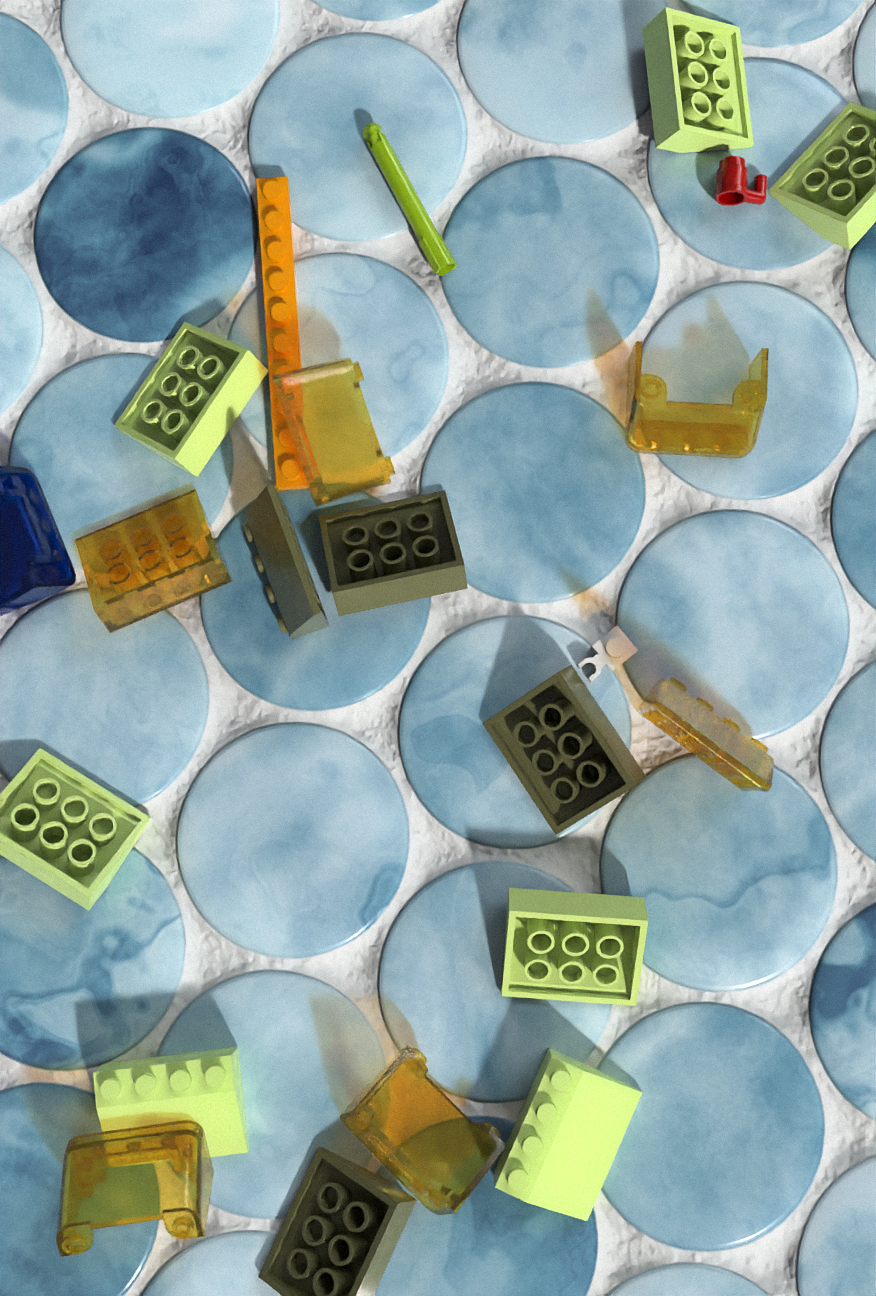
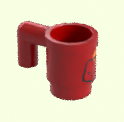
[715,156,767,206]

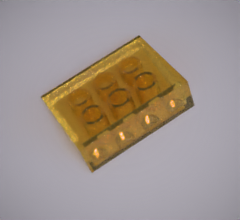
[75,489,233,633]
[636,677,774,792]

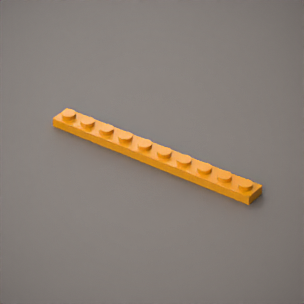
[256,176,310,491]

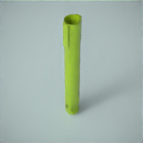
[363,123,457,276]

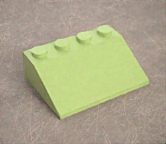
[642,7,754,153]
[769,102,876,250]
[114,322,269,477]
[0,748,151,911]
[501,888,648,1006]
[93,1047,249,1170]
[493,1048,642,1221]

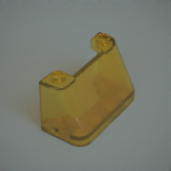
[272,357,395,508]
[340,1046,507,1215]
[56,1120,214,1257]

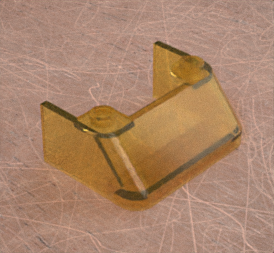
[625,341,769,458]

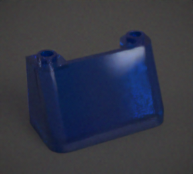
[0,466,76,617]

